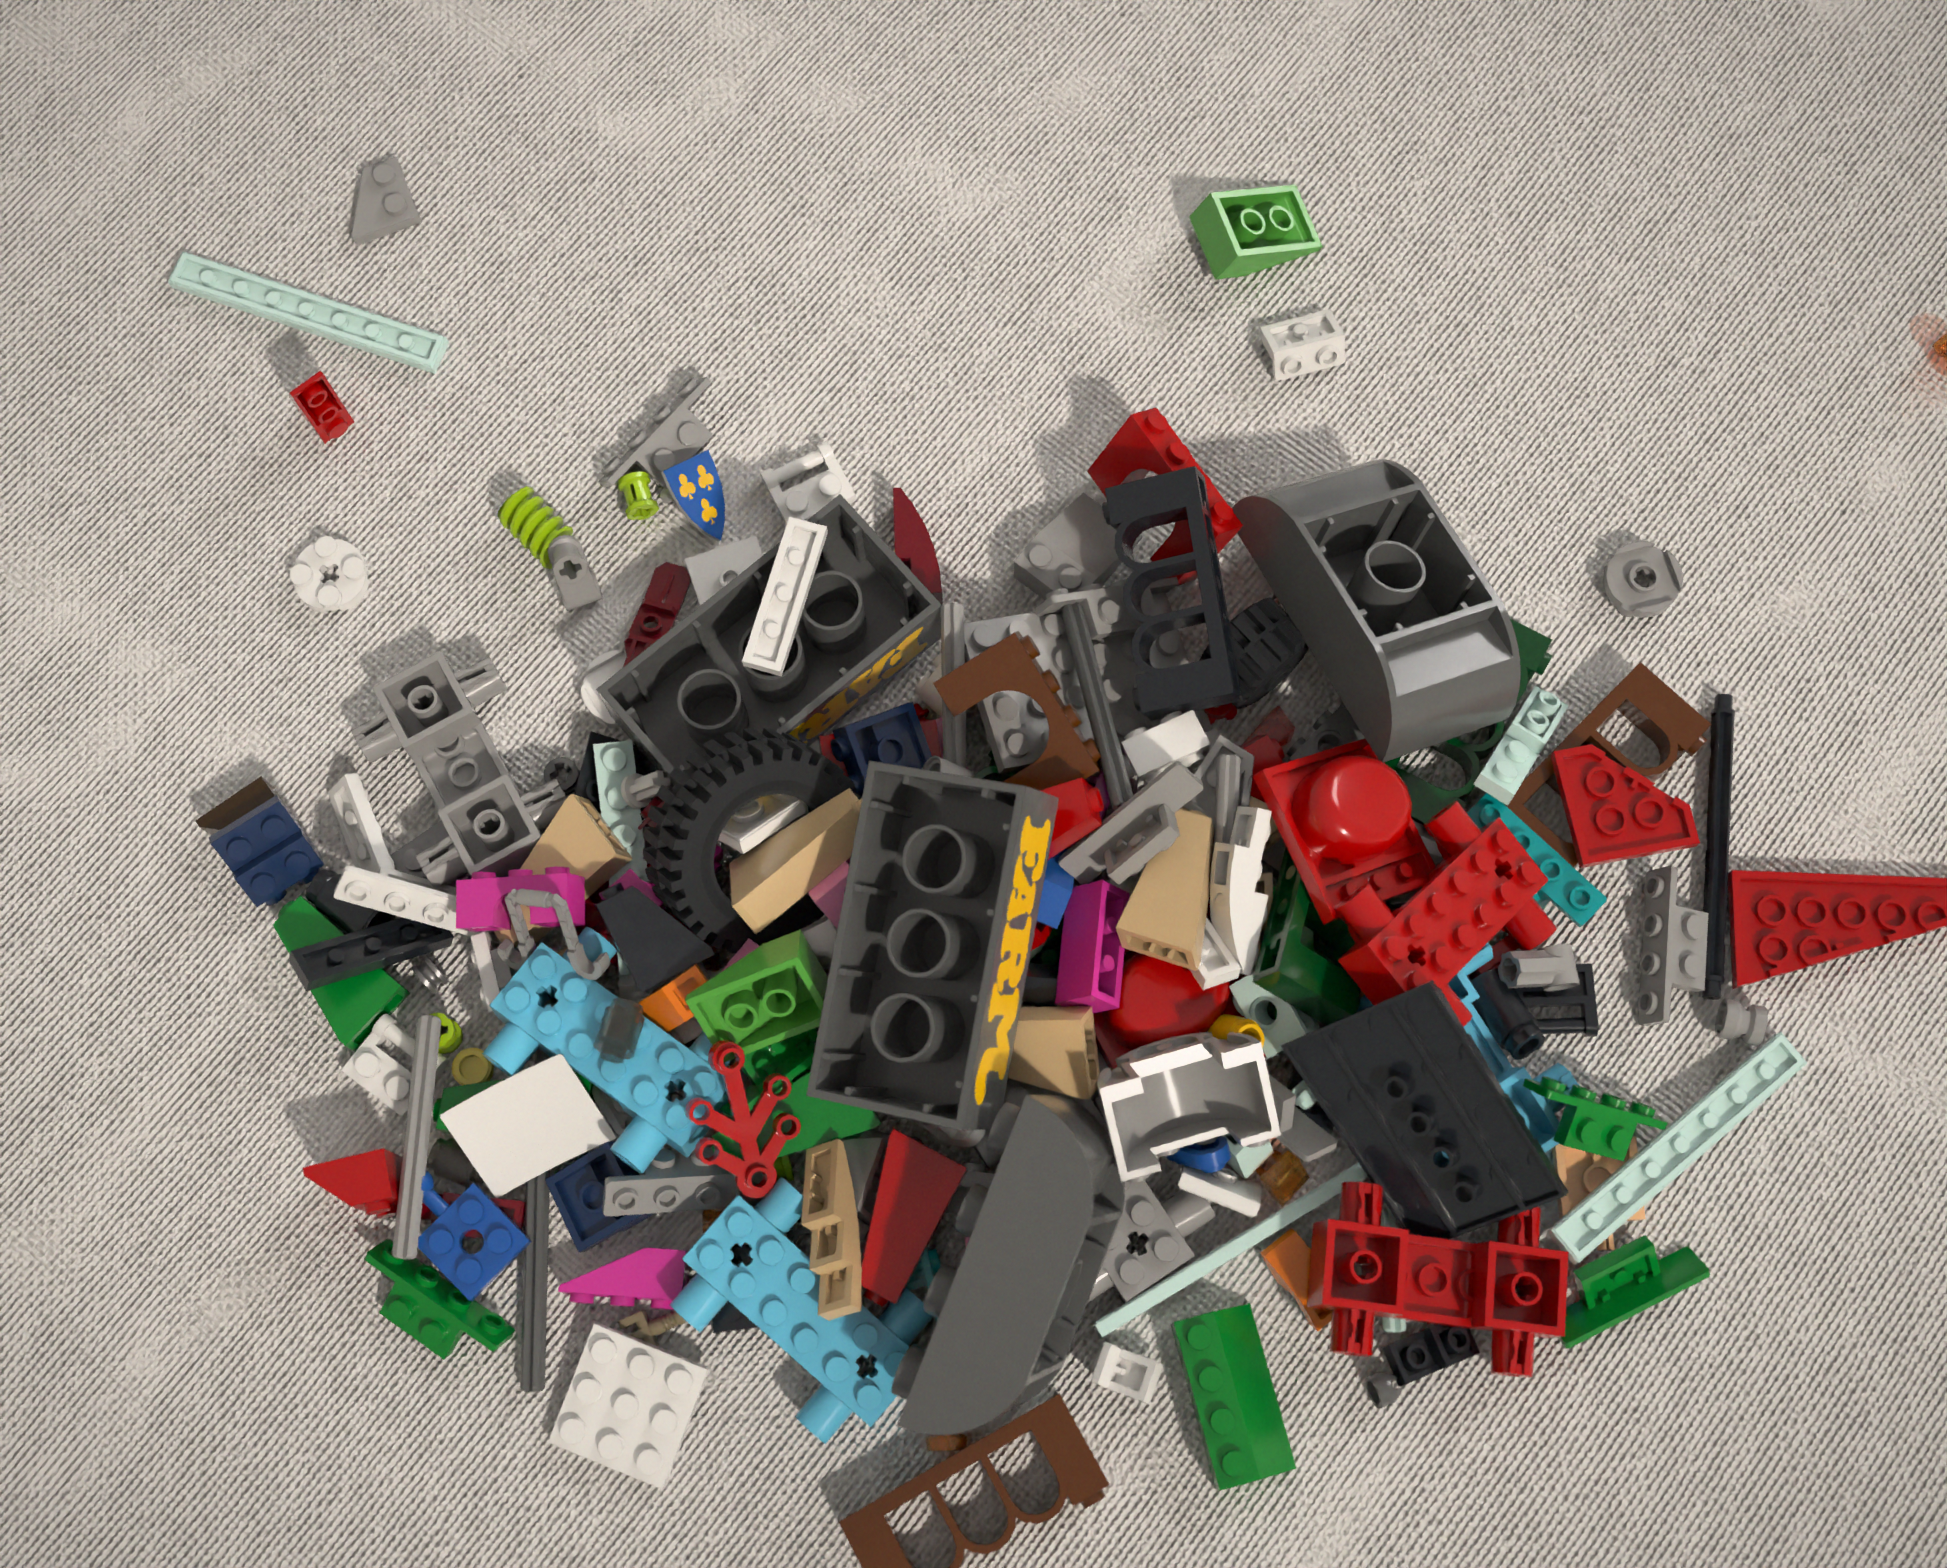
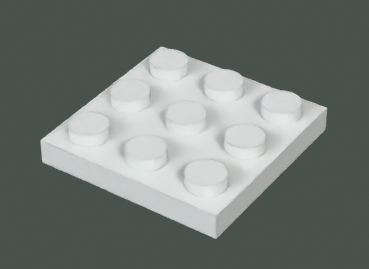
[548,1322,711,1489]

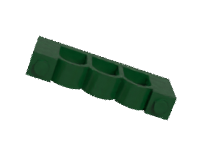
[1385,619,1552,831]
[1253,847,1361,1025]

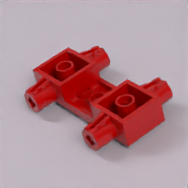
[1335,800,1557,1027]
[1307,1182,1568,1378]

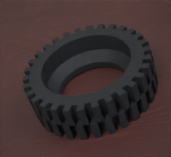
[642,728,861,954]

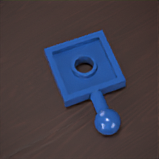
[418,1170,532,1301]

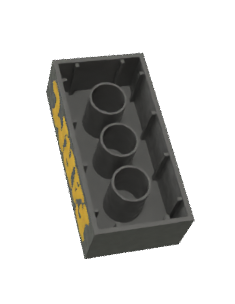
[596,494,942,788]
[806,761,1059,1130]

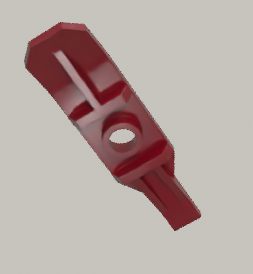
[623,562,691,667]

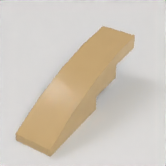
[801,1139,862,1321]

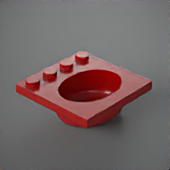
[1253,738,1436,924]
[1093,916,1266,1071]

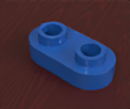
[1166,1136,1231,1173]

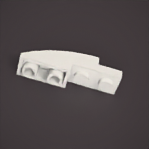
[1210,806,1272,976]

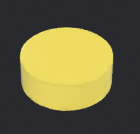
[452,1048,494,1085]

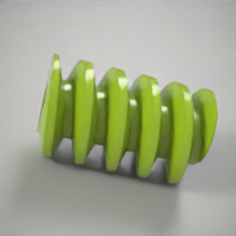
[498,486,574,569]

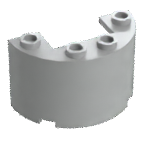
[1097,1032,1281,1182]

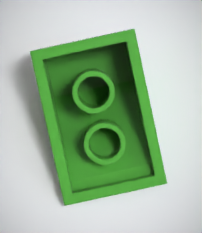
[1189,185,1323,280]
[685,929,828,1063]

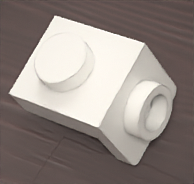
[1091,1342,1163,1405]

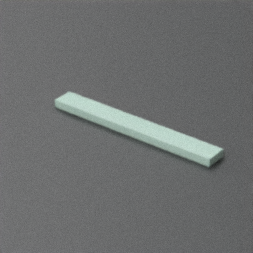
[168,251,449,374]
[1546,1032,1807,1264]
[1093,1163,1368,1339]

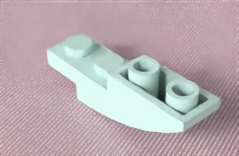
[1473,685,1569,806]

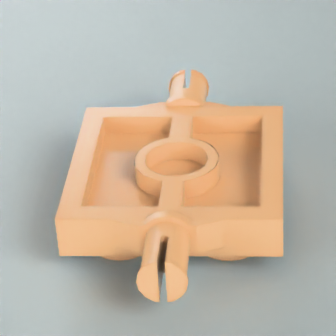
[1552,1137,1646,1251]

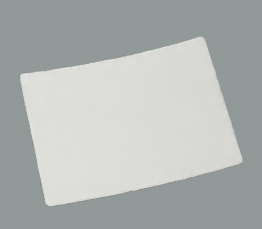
[440,1054,616,1198]

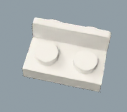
[1260,309,1345,381]

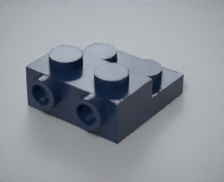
[831,701,932,798]
[209,795,324,907]
[545,1141,655,1253]

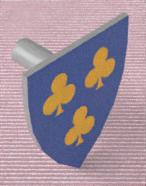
[660,450,725,542]

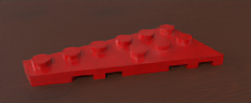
[1728,870,1947,990]

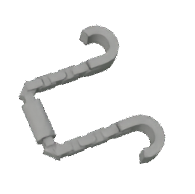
[497,888,610,980]

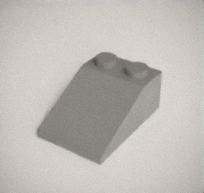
[1014,492,1142,600]

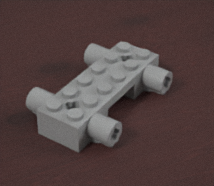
[351,651,567,889]
[973,1049,1216,1304]

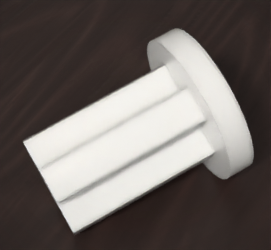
[621,770,670,809]

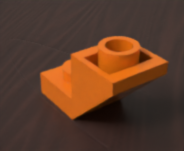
[632,964,708,1033]
[1260,1228,1332,1331]

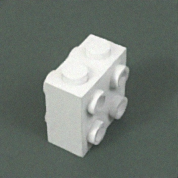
[1120,710,1211,794]

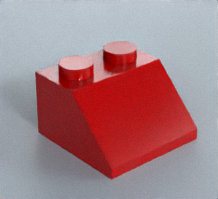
[302,1148,403,1219]

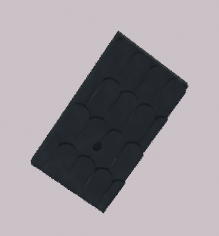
[1281,980,1569,1239]

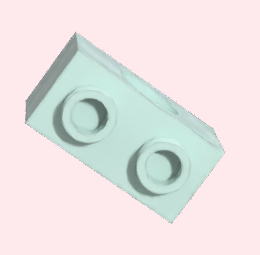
[1229,971,1320,1059]

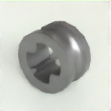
[411,955,450,994]

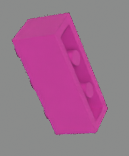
[1055,880,1130,1013]

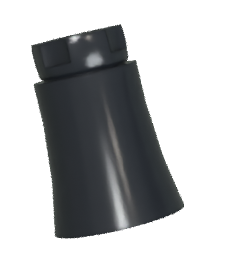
[305,869,396,934]
[1471,968,1545,1060]

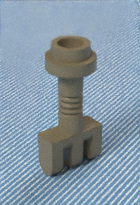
[618,1310,687,1348]

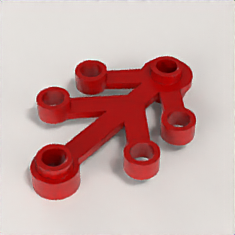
[685,1040,801,1198]

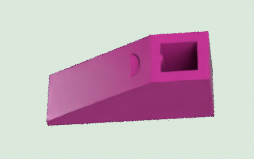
[558,1247,690,1310]

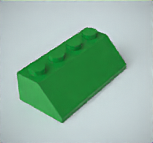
[1170,1303,1297,1491]

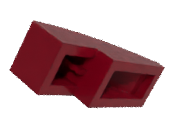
[893,488,943,605]

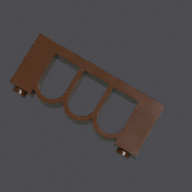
[1503,662,1712,867]
[839,1393,1110,1568]

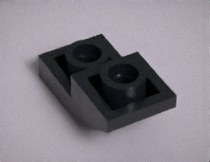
[1381,1324,1480,1387]

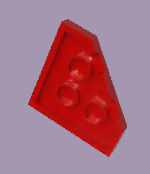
[1550,744,1700,868]

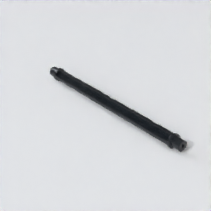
[1702,694,1735,1000]

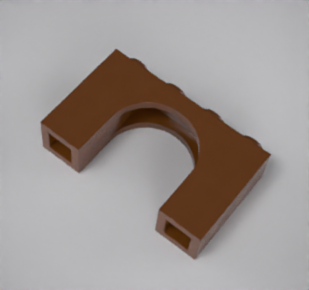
[933,631,1101,791]

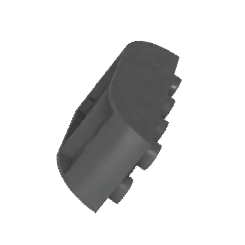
[1232,459,1521,762]
[891,1095,1125,1435]

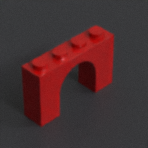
[1087,407,1243,586]

